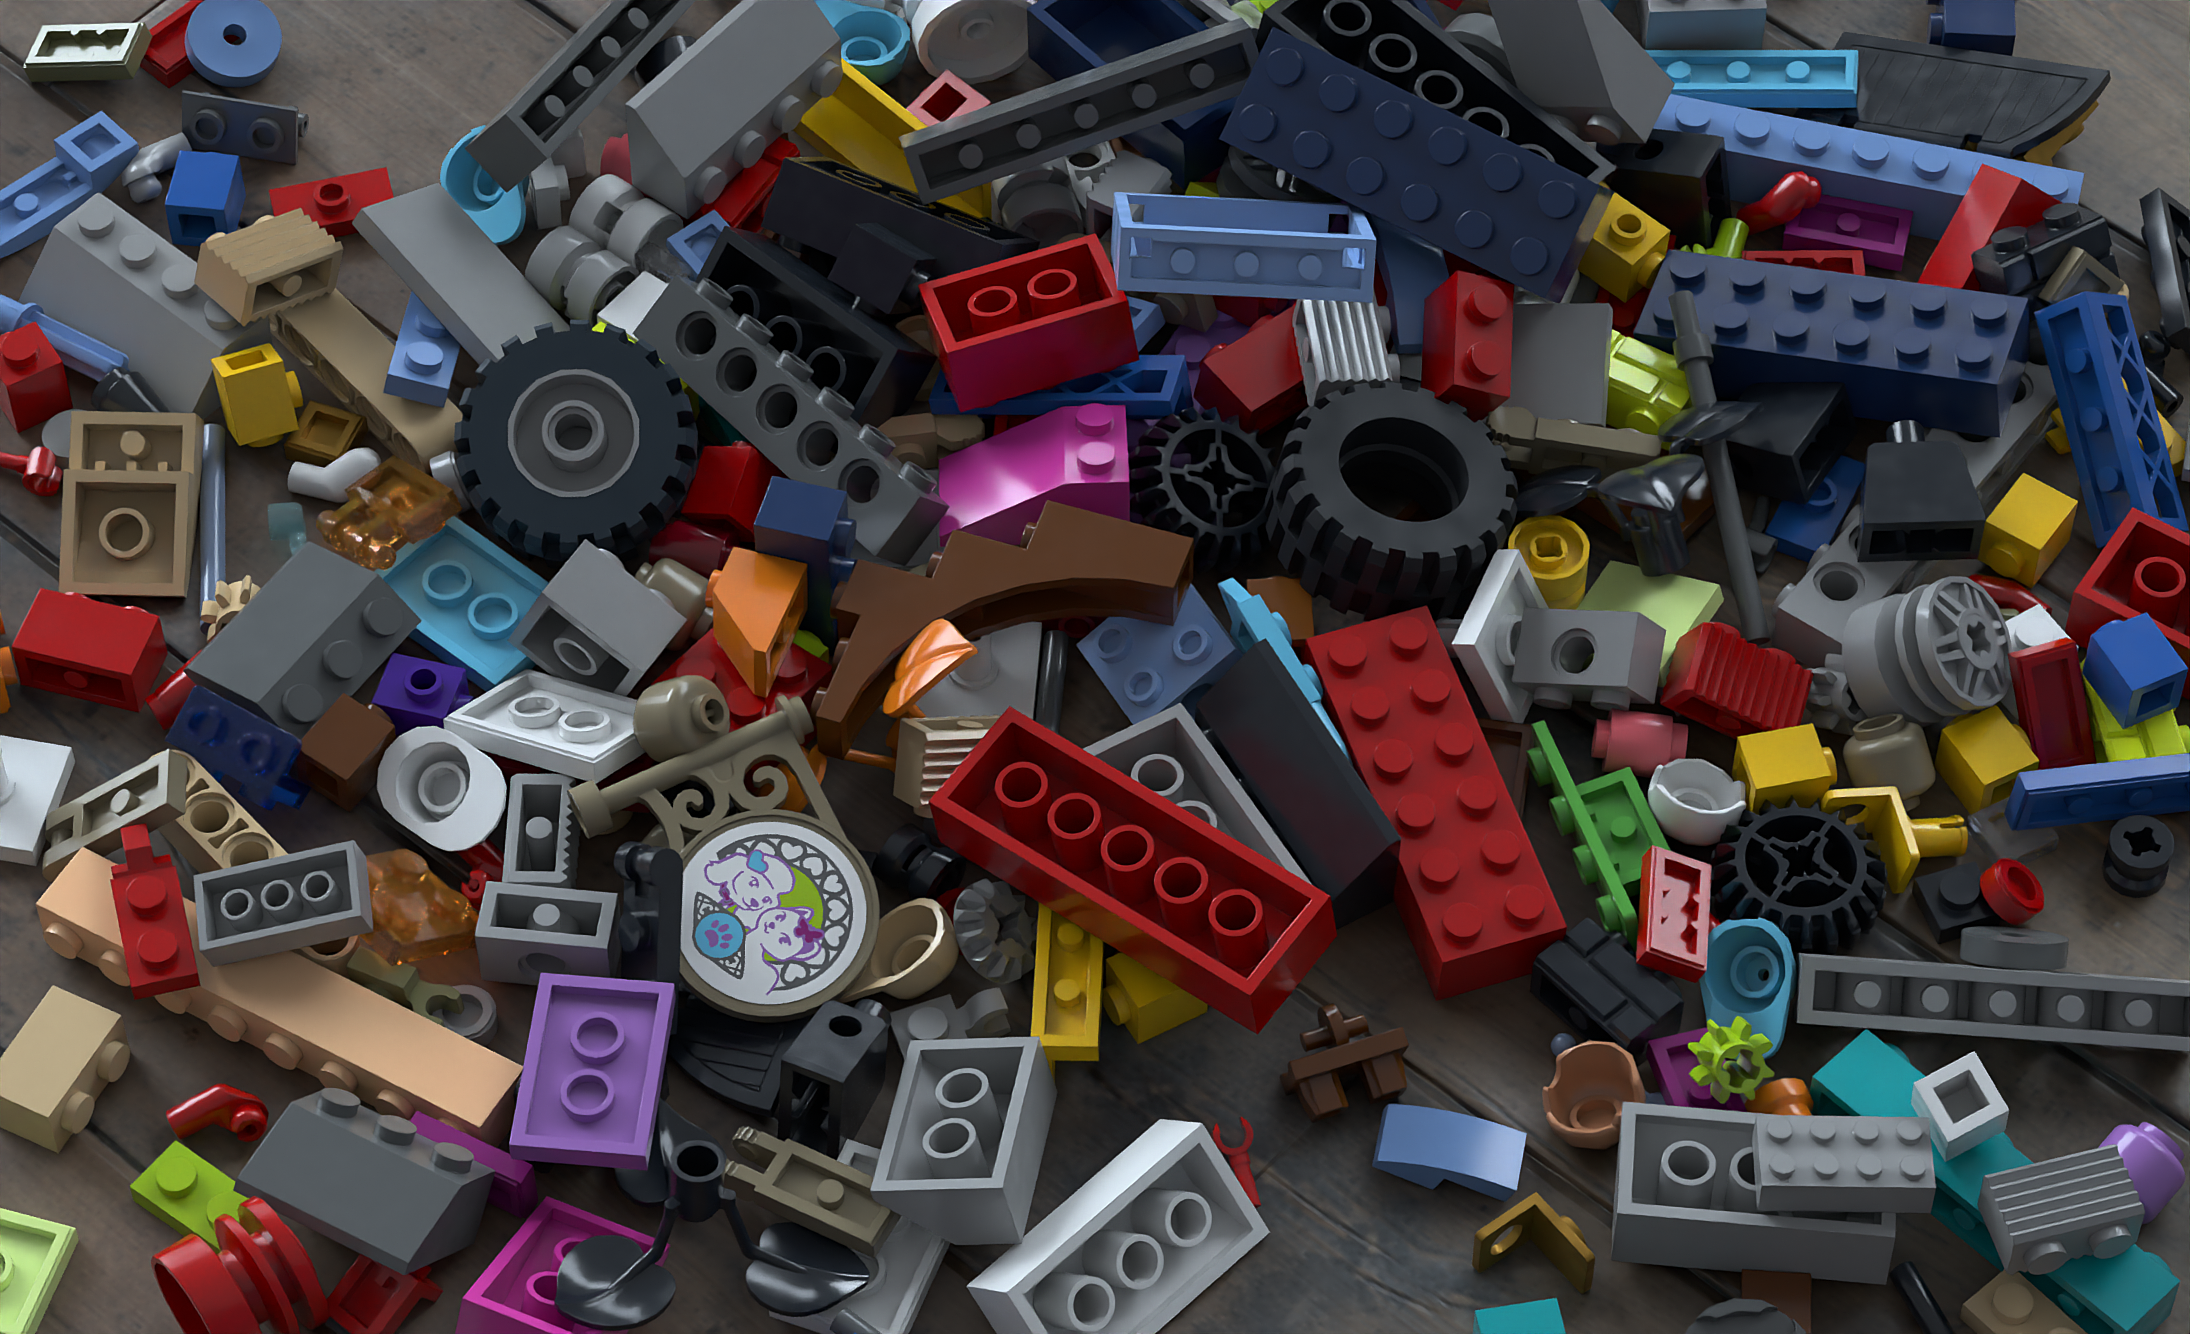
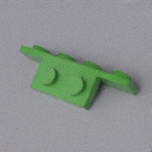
[1526,720,1671,952]

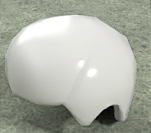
[1648,759,1747,847]

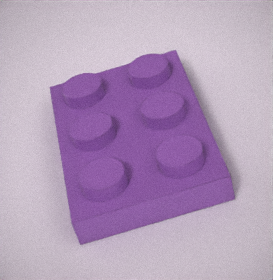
[509,973,676,1170]

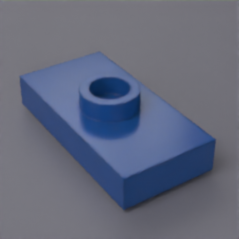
[1765,455,1865,563]

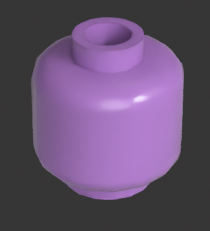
[2098,1122,2185,1224]

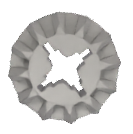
[953,878,1038,984]

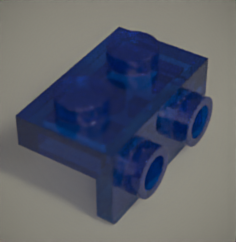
[165,685,311,811]

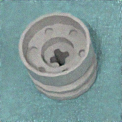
[1842,576,2013,727]

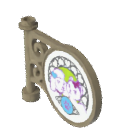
[567,695,879,1023]

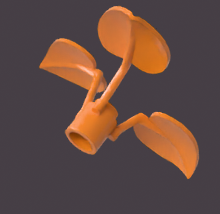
[758,619,978,813]

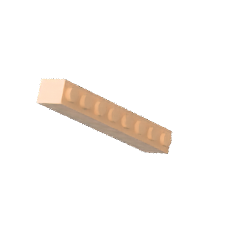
[36,847,523,1148]

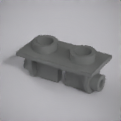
[182,90,309,165]

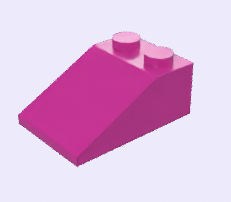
[939,403,1130,547]
[455,1196,670,1334]

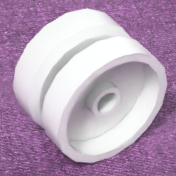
[900,0,1037,85]

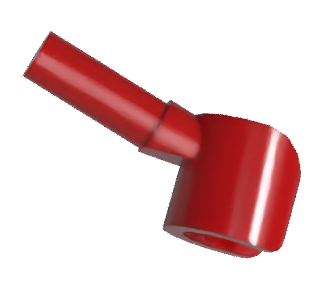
[0,447,63,497]
[1211,1117,1261,1209]

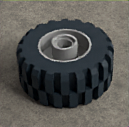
[454,320,700,569]

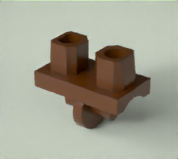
[1280,1003,1409,1123]

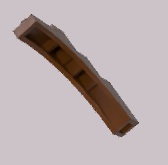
[810,500,1194,760]

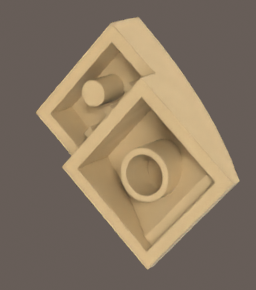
[59,411,204,598]

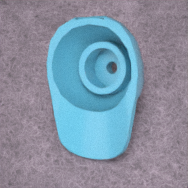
[814,0,910,86]
[440,125,530,246]
[1699,917,1797,1061]

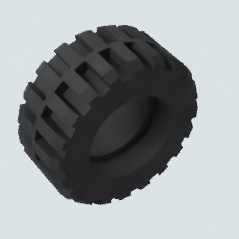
[1264,382,1518,622]

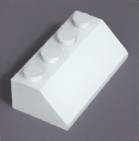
[966,1119,1270,1334]

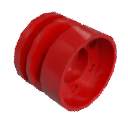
[151,1196,330,1334]

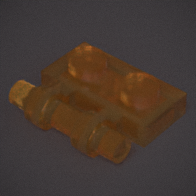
[316,455,463,570]

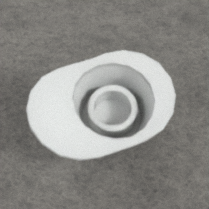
[377,726,507,852]

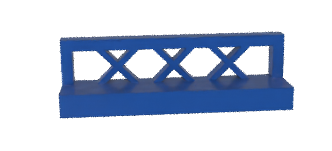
[2034,291,2189,549]
[929,355,1194,420]

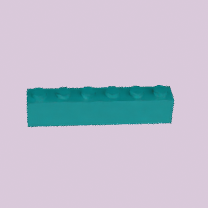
[1810,1029,2180,1334]

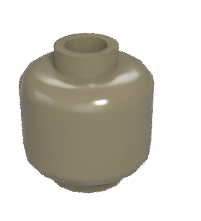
[634,558,713,651]
[633,675,731,763]
[1843,713,1935,811]

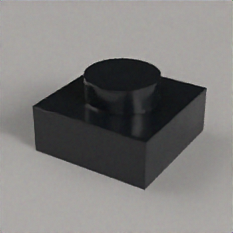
[1912,861,2001,944]

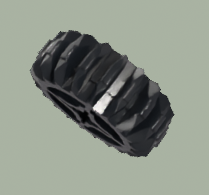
[1128,406,1276,574]
[1710,795,1887,955]

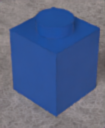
[164,150,246,246]
[2082,612,2188,729]

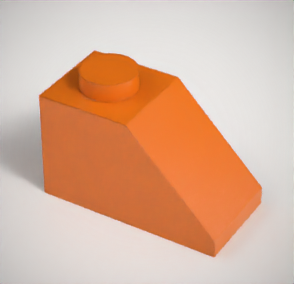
[705,547,808,698]

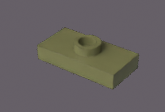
[22,22,152,82]

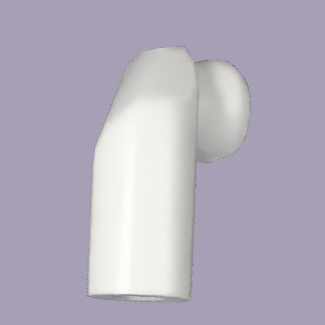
[288,447,382,503]

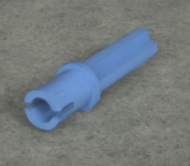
[0,294,130,382]

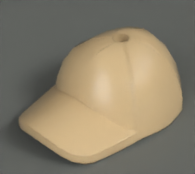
[837,898,960,1004]

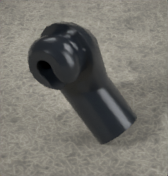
[2138,330,2184,419]

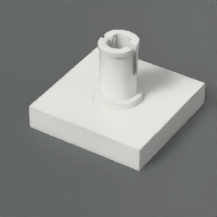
[1436,549,1549,724]
[915,622,1042,720]
[0,735,75,866]

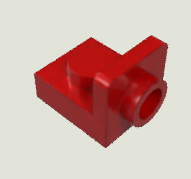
[326,1254,443,1334]

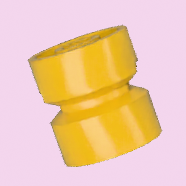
[1508,515,1590,610]

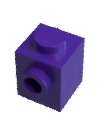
[371,653,476,739]

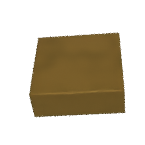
[284,400,368,468]

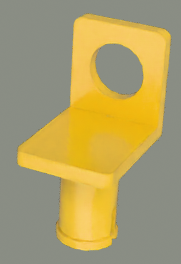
[1820,786,1968,894]

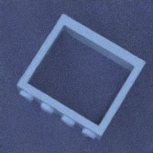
[1111,192,1376,303]

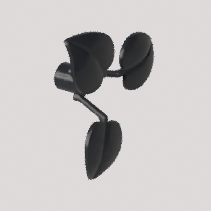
[1515,401,1764,577]
[554,1098,870,1331]

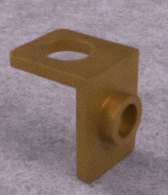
[1472,1192,1595,1294]

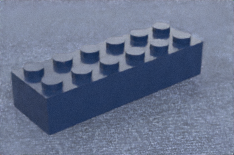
[1219,27,1614,303]
[1633,249,2031,438]

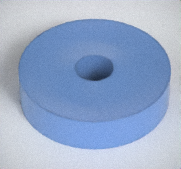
[185,0,282,87]

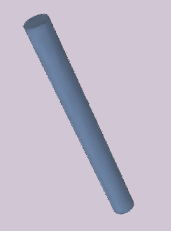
[200,424,226,635]

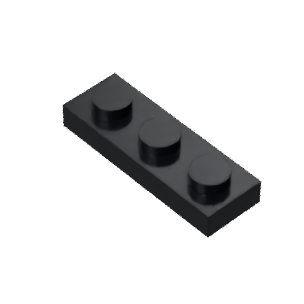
[2139,187,2190,355]

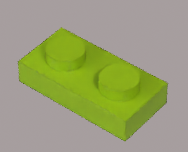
[130,1140,278,1254]

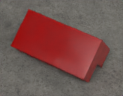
[1917,164,2062,292]

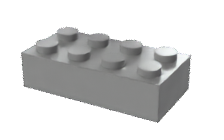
[193,840,374,967]
[1752,1115,1936,1213]

